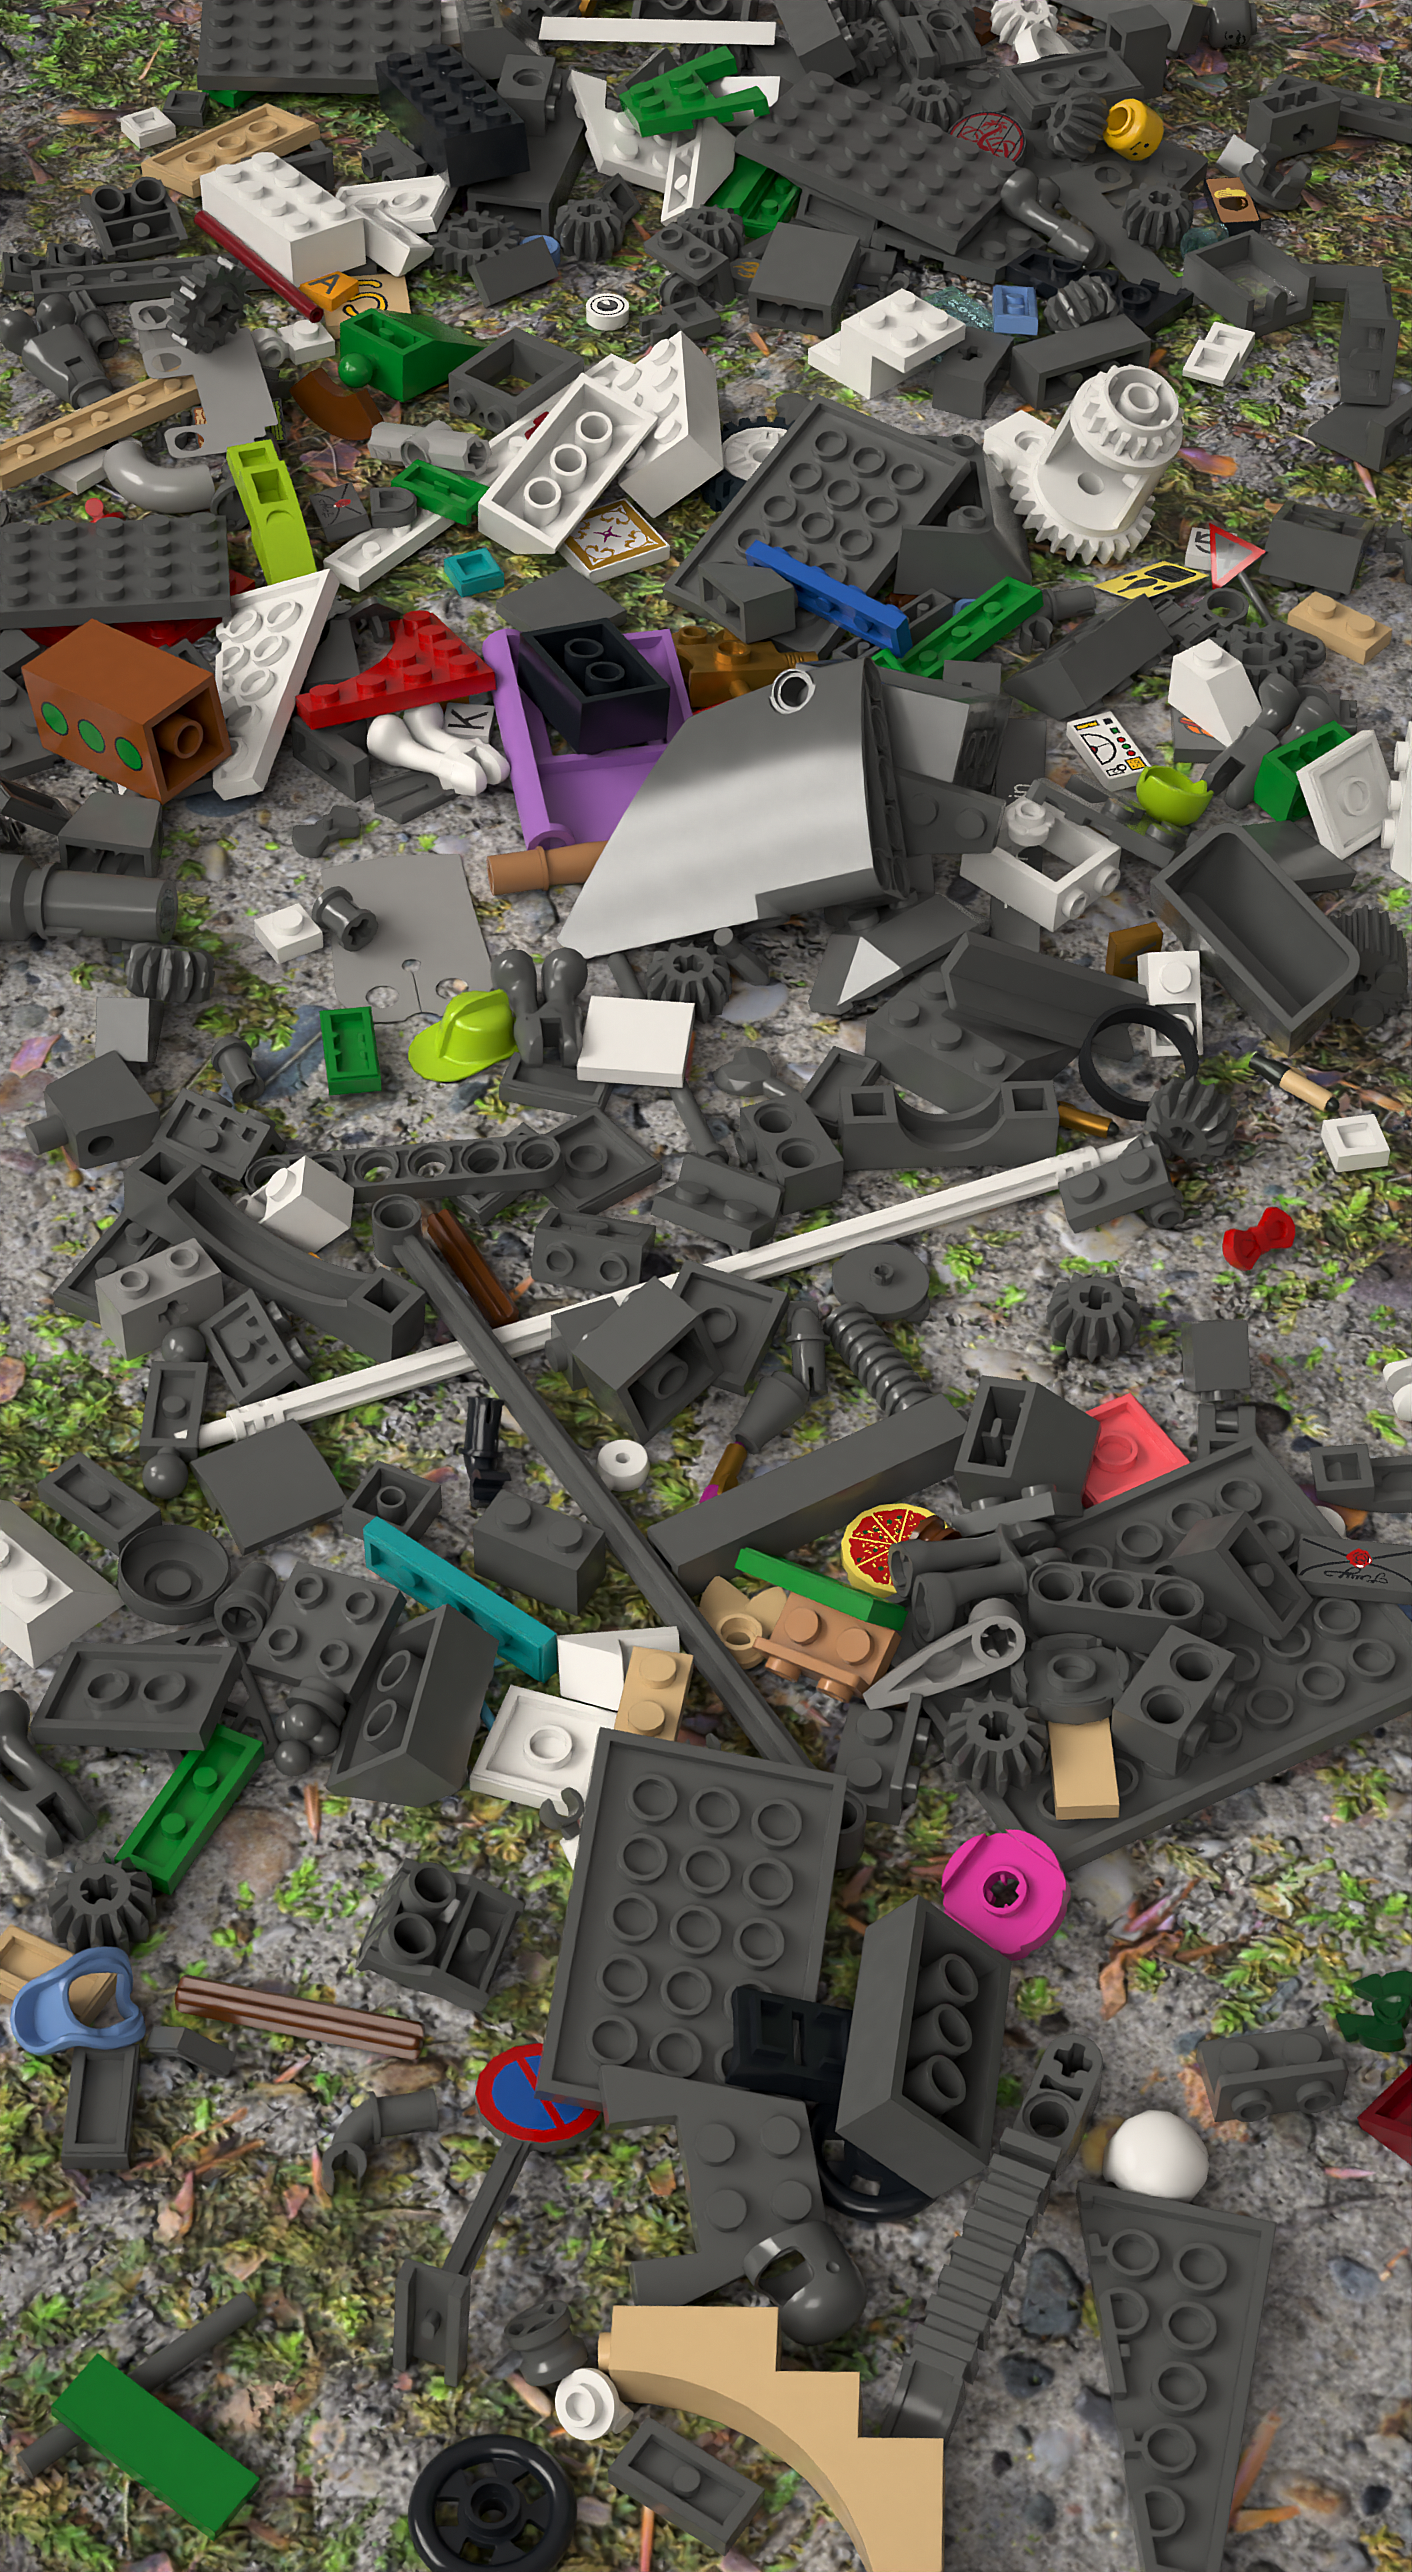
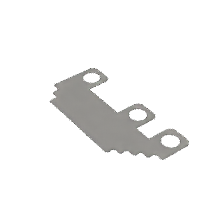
[129,298,279,459]

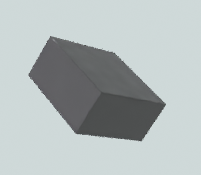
[341,1460,442,1542]

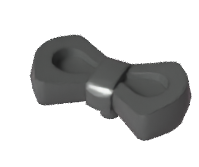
[292,805,361,858]

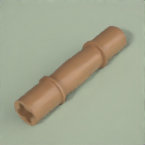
[486,840,609,896]

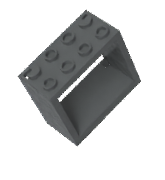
[795,658,1013,794]

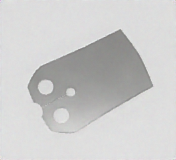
[320,854,493,1023]

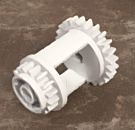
[1009,364,1184,565]

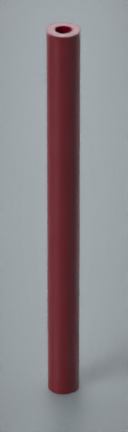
[194,210,324,323]

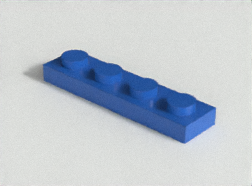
[745,539,913,659]

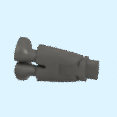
[0,293,114,410]

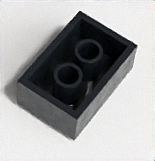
[517,617,671,755]

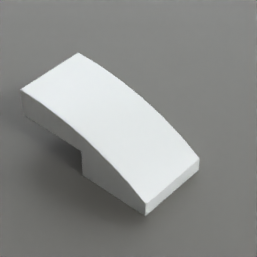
[1182,322,1255,387]

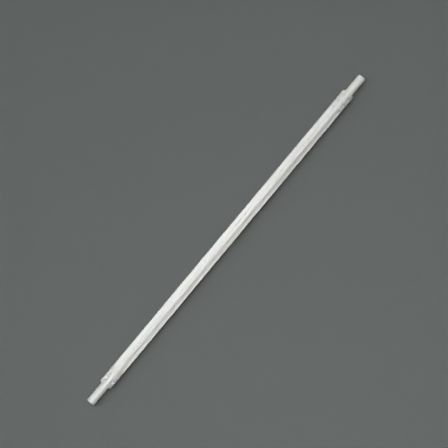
[174,1136,1138,1449]

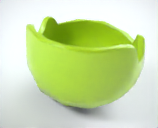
[1136,765,1214,827]

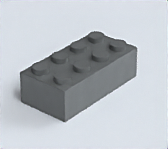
[835,1894,1012,2199]

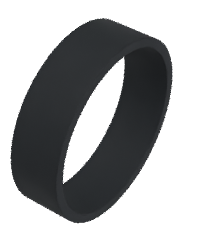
[1078,1003,1199,1121]

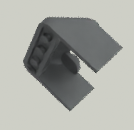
[893,434,1032,599]

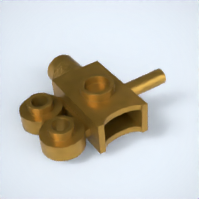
[671,626,819,708]

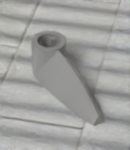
[862,1598,1026,1710]

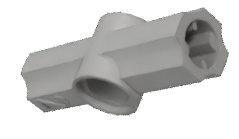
[367,420,492,477]

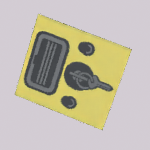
[1093,561,1209,599]

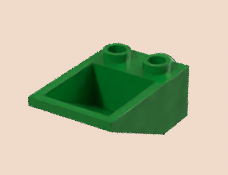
[338,308,488,402]

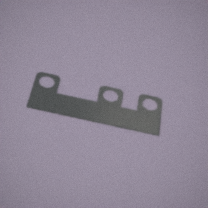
[1049,160,1204,307]

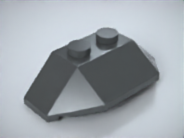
[808,887,995,1015]

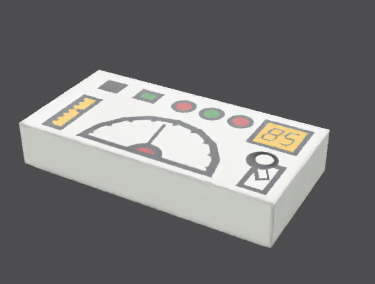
[1066,711,1151,792]

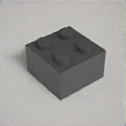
[571,1276,725,1446]

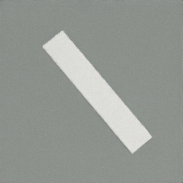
[539,17,776,45]

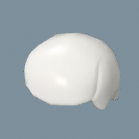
[1102,2110,1210,2204]

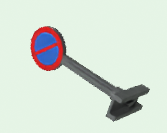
[393,2043,603,2388]

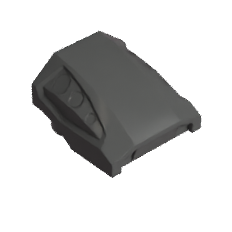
[80,176,189,262]
[355,1857,526,2012]

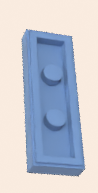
[992,285,1038,335]

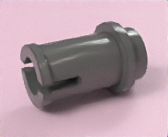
[211,1036,265,1103]

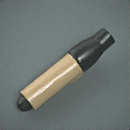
[1248,1053,1340,1113]

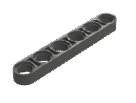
[245,1134,565,1204]

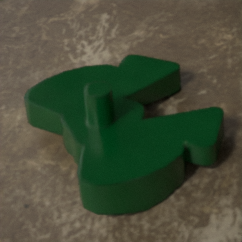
[1336,1971,1412,2052]

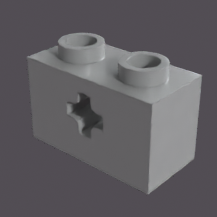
[95,1238,225,1361]

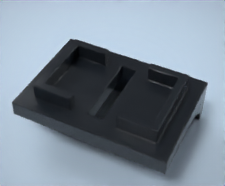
[725,1986,853,2107]

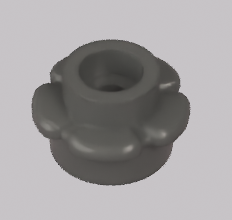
[658,271,698,307]

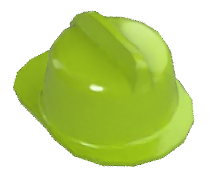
[408,989,519,1082]

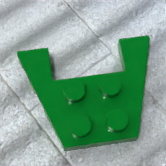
[619,46,770,138]

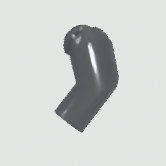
[1272,619,1326,669]

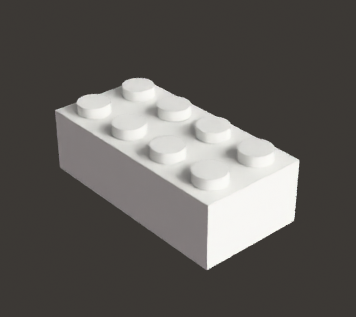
[200,152,366,288]
[613,331,724,518]

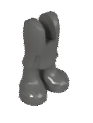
[1200,673,1339,811]

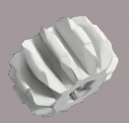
[990,0,1059,51]

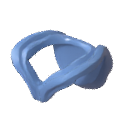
[10,1947,146,2056]

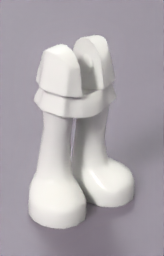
[367,703,510,796]

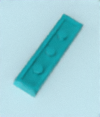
[363,1516,557,1683]

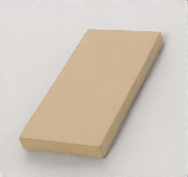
[141,103,321,198]

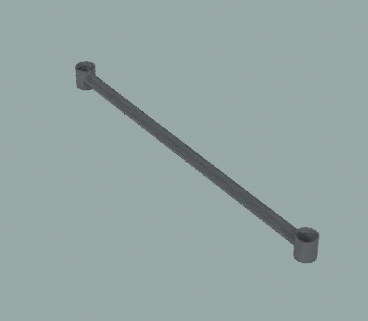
[371,1194,867,1870]

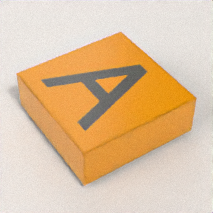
[298,271,359,312]

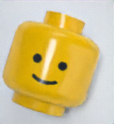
[1103,99,1164,161]

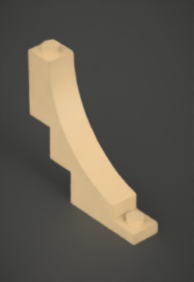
[598,2306,946,2572]

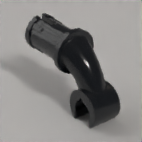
[458,1396,512,1509]

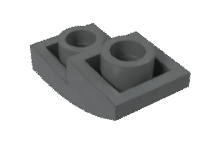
[1,242,92,291]

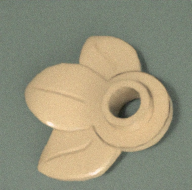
[697,1576,788,1670]

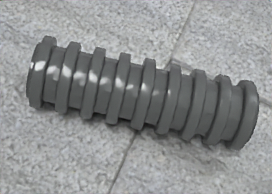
[823,1302,935,1417]

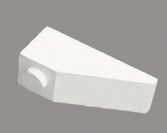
[661,117,736,227]

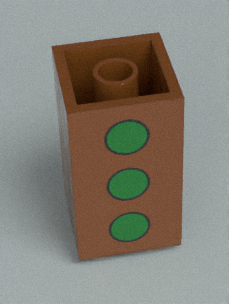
[21,618,233,805]

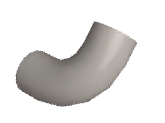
[102,441,215,514]

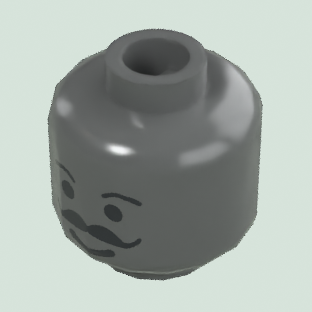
[1202,0,1257,49]

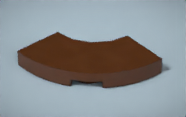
[289,367,385,441]

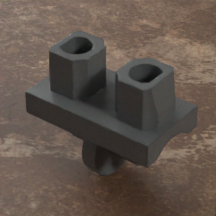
[361,129,434,182]

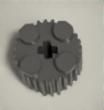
[1330,905,1408,1027]

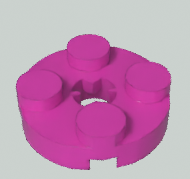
[941,1829,1071,1961]

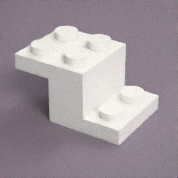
[808,289,966,400]

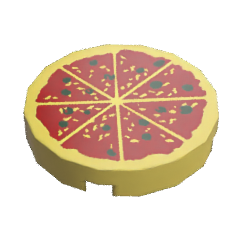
[840,1503,949,1599]

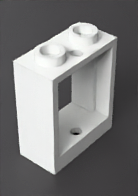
[960,792,1122,932]

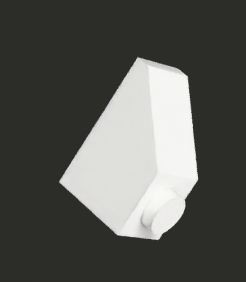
[1168,639,1262,747]

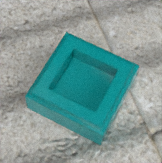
[444,548,504,598]

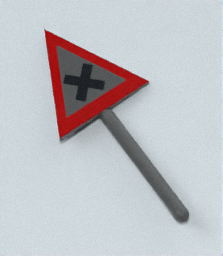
[1209,523,1274,626]

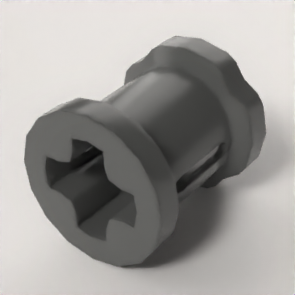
[312,886,378,952]

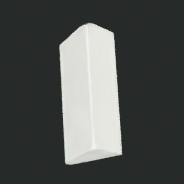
[348,204,435,277]

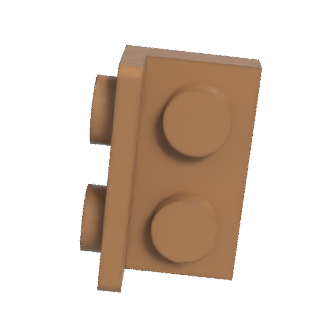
[752,1591,902,1704]

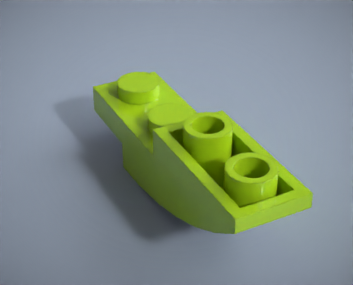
[226,439,317,586]

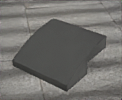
[189,1418,348,1556]

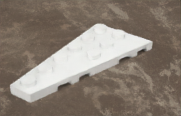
[213,568,340,800]

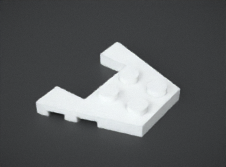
[566,70,673,193]

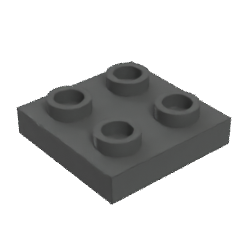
[246,1561,407,1705]

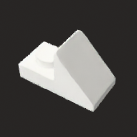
[557,1626,680,1711]

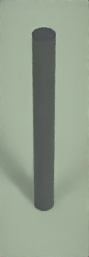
[16,2291,258,2478]

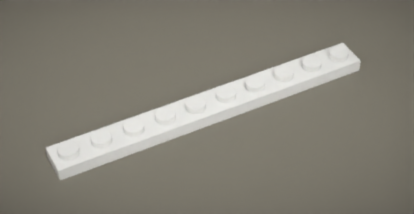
[323,354,635,592]

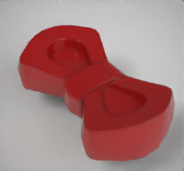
[1222,1206,1295,1272]

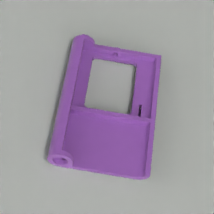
[482,629,693,850]

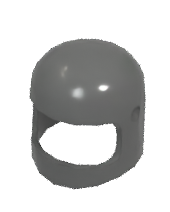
[742,2220,868,2346]

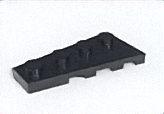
[1005,248,1194,338]

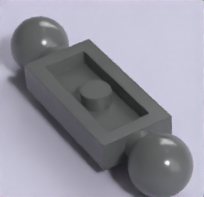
[139,1326,210,1499]

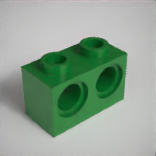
[1253,720,1352,822]

